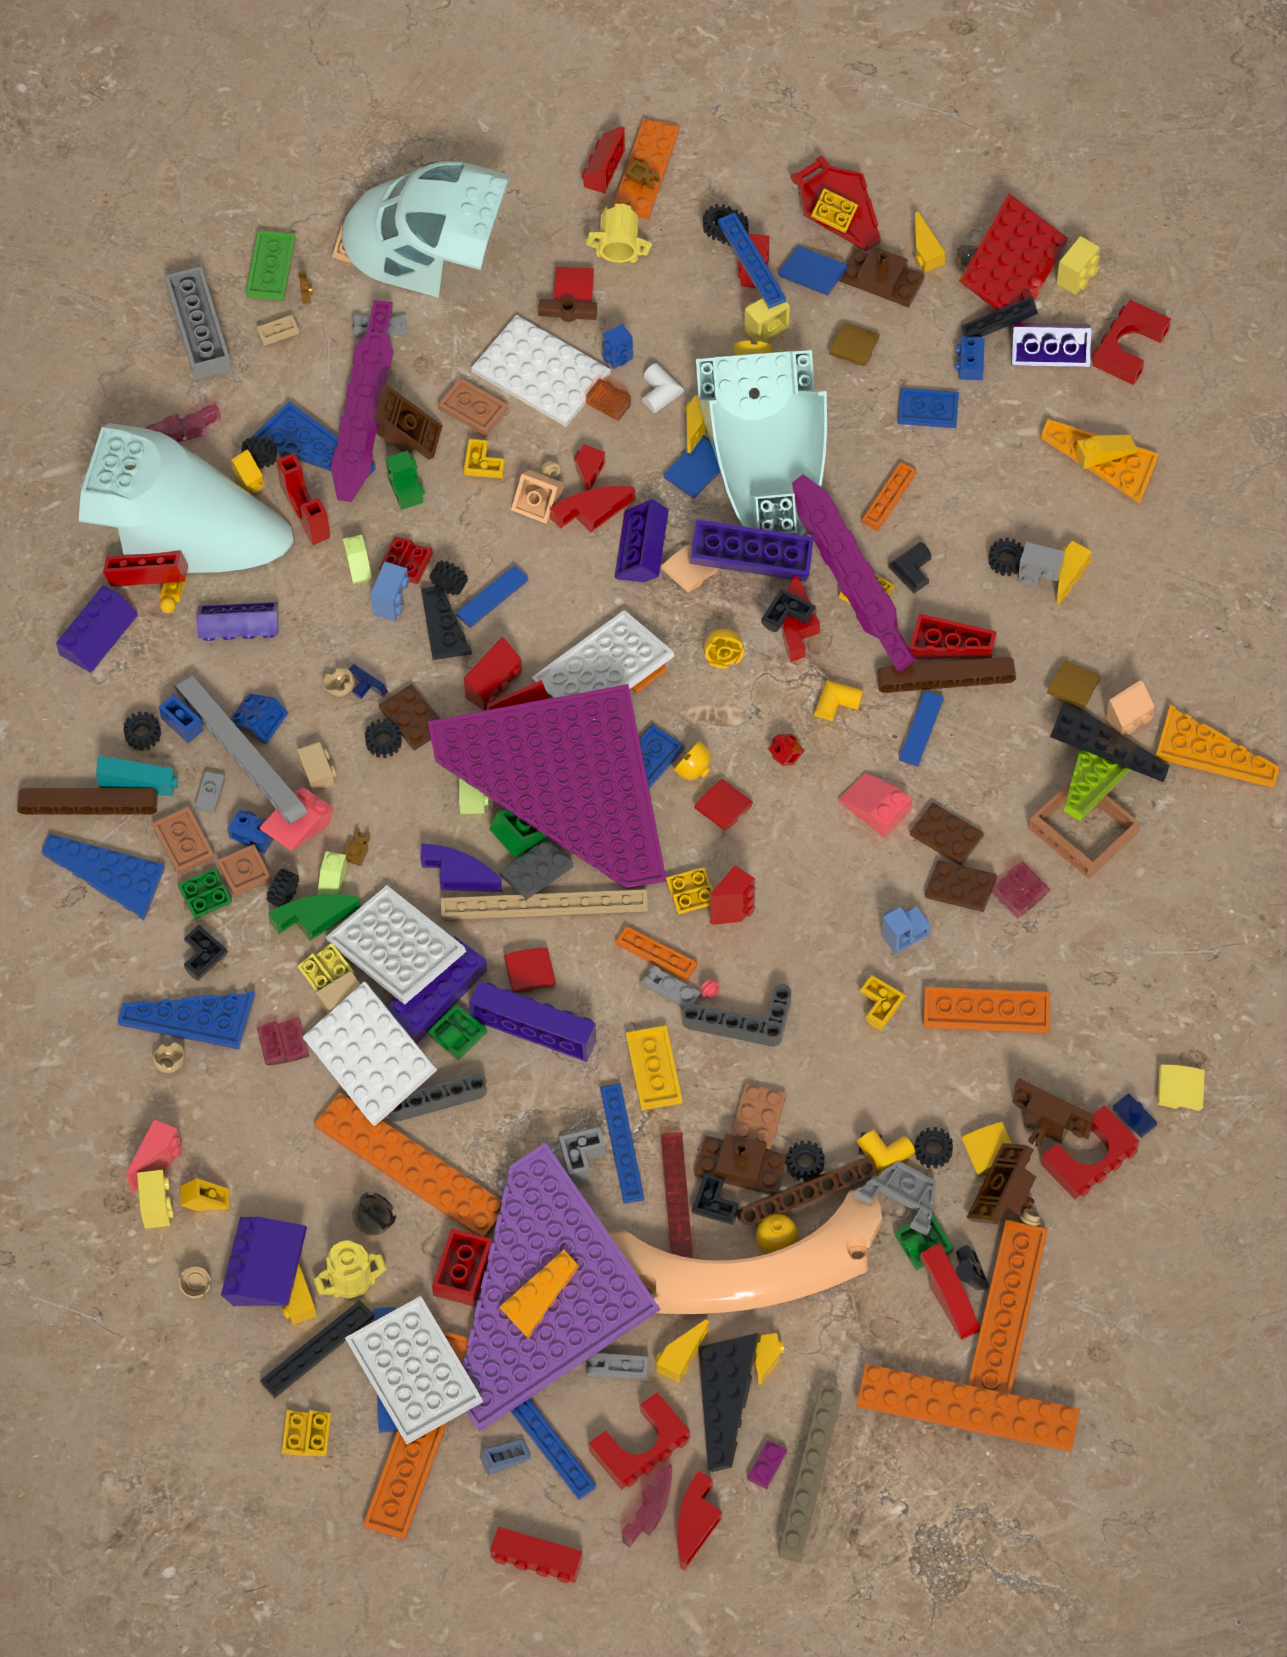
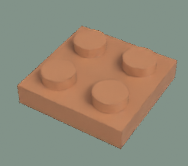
[217,844,271,896]

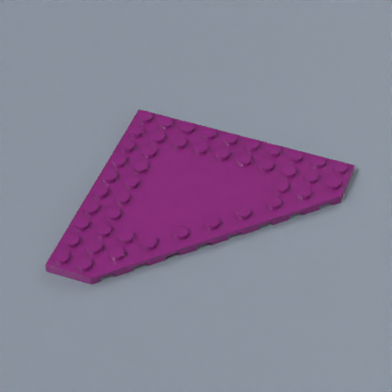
[428,684,667,889]

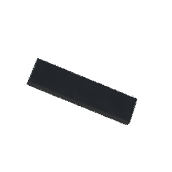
[961,296,1038,337]

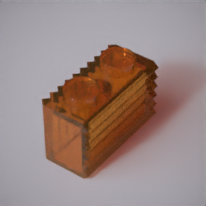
[586,378,631,421]

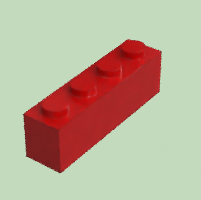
[103,551,188,587]
[490,1527,583,1583]

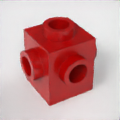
[768,734,805,766]

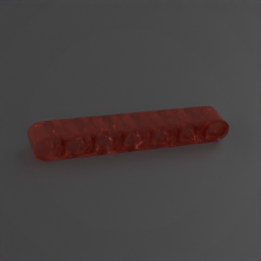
[661,1132,693,1258]

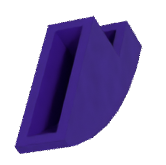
[421,844,502,892]

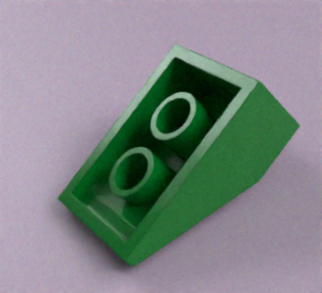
[489,809,548,857]

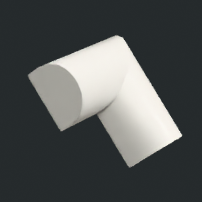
[642,363,684,414]

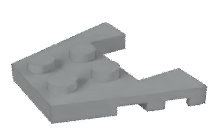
[853,1161,936,1236]

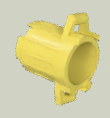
[585,204,652,263]
[313,1240,387,1299]

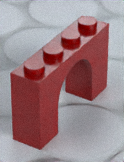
[1092,300,1171,385]
[276,453,330,545]
[1041,1105,1139,1200]
[588,1392,690,1490]

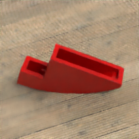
[550,486,636,532]
[782,576,820,662]
[920,1244,980,1340]
[677,1470,722,1570]

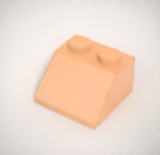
[511,470,565,524]
[1106,680,1154,736]

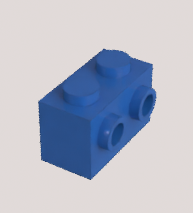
[601,323,633,369]
[956,336,985,380]
[159,694,203,743]
[227,809,274,854]

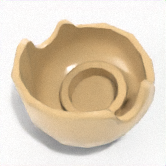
[323,668,355,697]
[152,1042,185,1073]
[178,1266,211,1299]

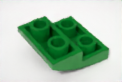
[178,868,232,919]

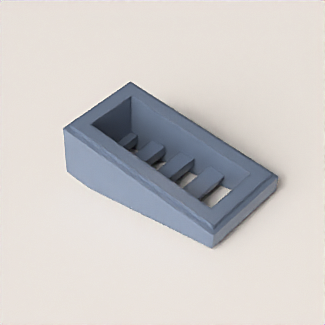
[480,1439,531,1475]

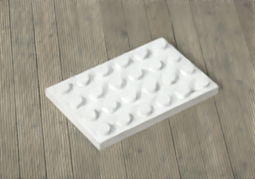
[471,315,611,427]
[531,610,674,698]
[326,885,466,1005]
[303,981,437,1126]
[345,1296,483,1445]

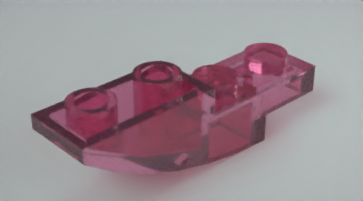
[145,403,221,442]
[622,1464,673,1548]

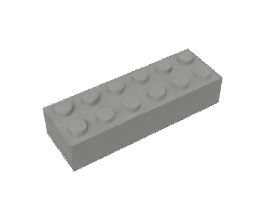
[164,266,232,380]

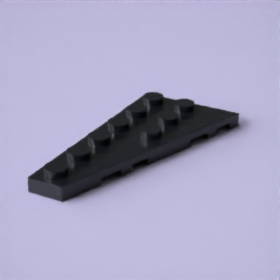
[1050,701,1170,782]
[698,1333,761,1472]

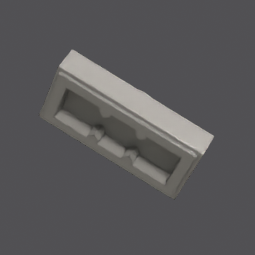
[195,771,225,813]

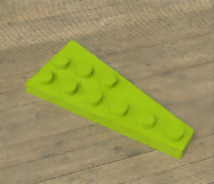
[1063,749,1131,821]

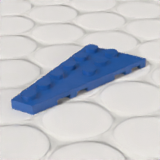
[250,401,376,475]
[42,834,165,921]
[118,991,256,1050]

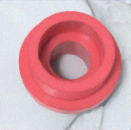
[700,979,720,998]

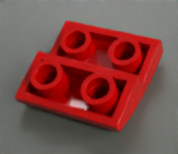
[554,267,594,303]
[379,537,434,584]
[694,779,753,831]
[504,948,556,993]

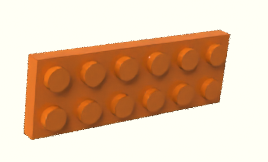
[612,118,680,220]
[924,987,1050,1033]

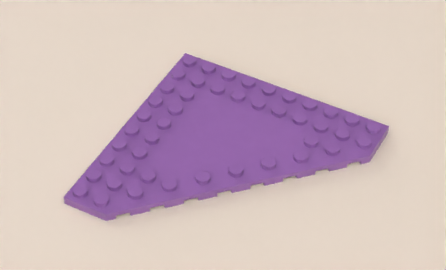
[462,1142,661,1432]

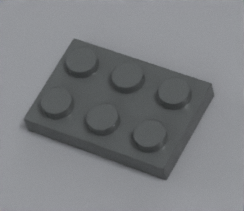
[500,839,573,900]

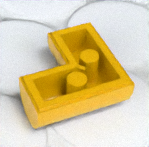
[464,439,505,479]
[814,680,864,722]
[860,974,906,1030]
[856,1129,915,1175]

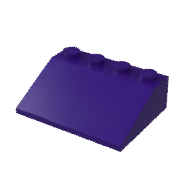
[221,1217,307,1306]

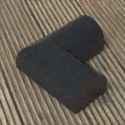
[888,542,932,593]
[761,589,816,632]
[184,925,228,981]
[692,1173,739,1225]
[956,1245,989,1291]

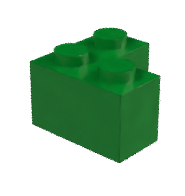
[386,451,425,510]

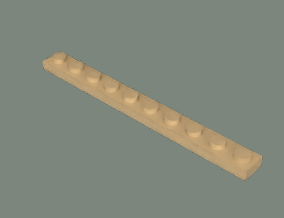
[441,889,648,920]

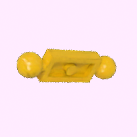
[160,573,188,613]

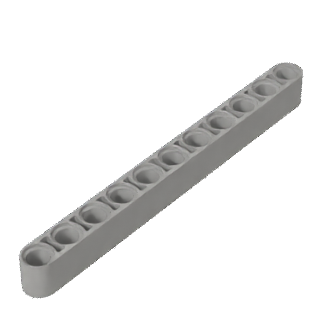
[174,675,308,825]

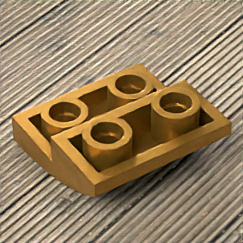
[829,323,880,366]
[1047,660,1101,709]

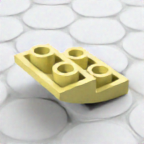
[297,943,357,992]
[1157,1065,1205,1111]

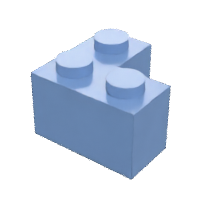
[370,562,410,621]
[882,907,931,954]

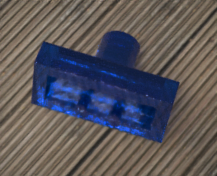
[349,664,388,699]
[1113,1093,1157,1138]

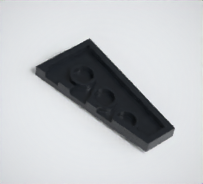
[421,586,472,660]

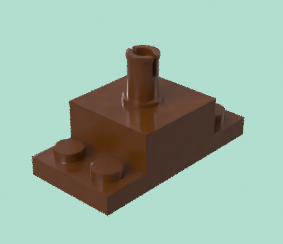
[839,246,925,308]
[373,385,443,460]
[1012,1078,1095,1147]
[695,1133,787,1195]
[966,1143,1036,1225]

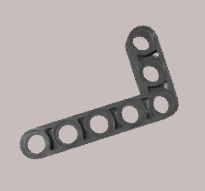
[682,984,791,1047]
[387,1073,487,1122]

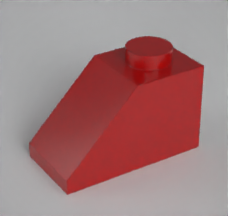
[574,444,606,491]

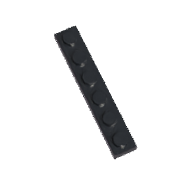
[260,1300,374,1399]

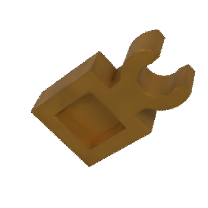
[625,160,660,189]
[298,271,313,304]
[343,828,370,866]

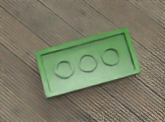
[246,231,296,301]

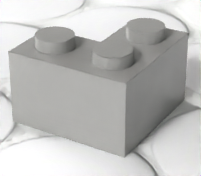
[1018,542,1065,587]
[559,1127,606,1184]

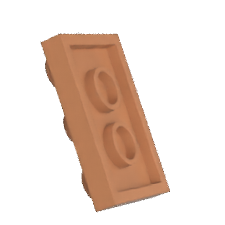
[438,378,508,436]
[152,807,215,875]
[731,1084,786,1151]

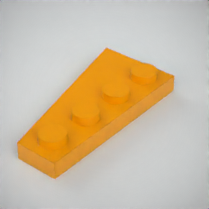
[499,1250,579,1339]

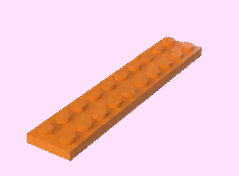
[314,1093,502,1237]
[968,1220,1048,1394]
[363,1330,469,1540]
[856,1364,1080,1452]

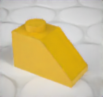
[231,450,264,494]
[180,1178,229,1211]
[754,1333,784,1385]

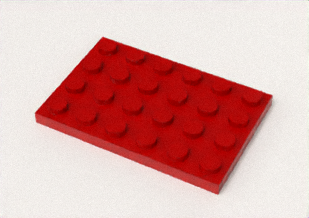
[959,193,1068,323]

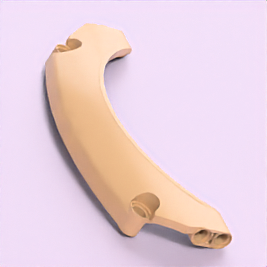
[609,1189,883,1314]

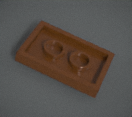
[379,684,440,751]
[910,802,984,865]
[925,860,997,912]

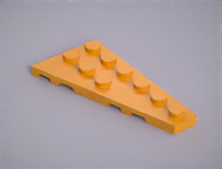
[1041,419,1159,504]
[1156,704,1280,788]

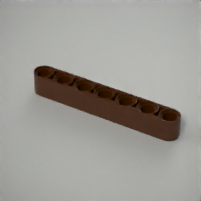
[876,657,1016,693]
[17,788,158,815]
[737,1158,877,1225]

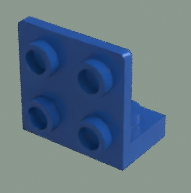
[231,694,288,744]

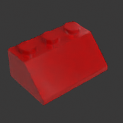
[581,127,625,194]
[464,637,522,710]
[487,680,549,710]
[710,865,756,925]

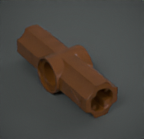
[538,297,598,322]

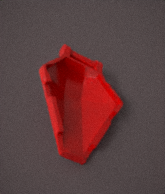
[790,156,882,251]

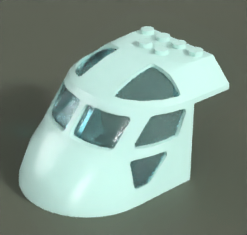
[342,161,511,298]

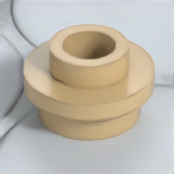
[541,461,561,479]
[1020,1209,1041,1226]

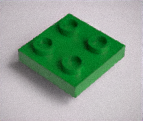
[428,1004,487,1060]
[895,1214,954,1270]

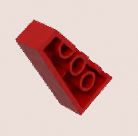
[909,613,997,659]

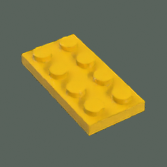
[626,1025,683,1111]

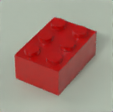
[432,1228,493,1306]

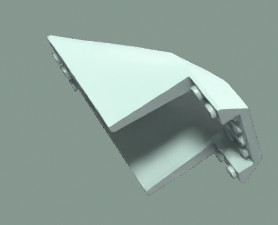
[696,350,827,536]
[79,423,294,573]

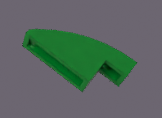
[268,894,361,941]

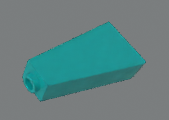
[96,756,178,796]

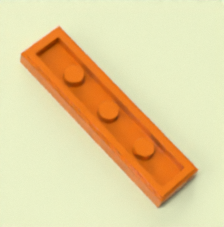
[861,462,917,531]
[615,926,698,981]

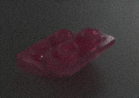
[992,861,1050,919]
[257,1017,309,1065]

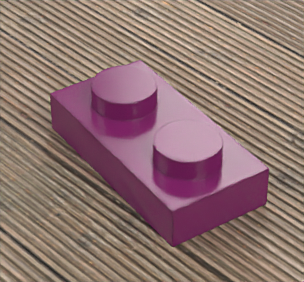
[747,1440,787,1489]

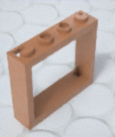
[1028,781,1140,879]

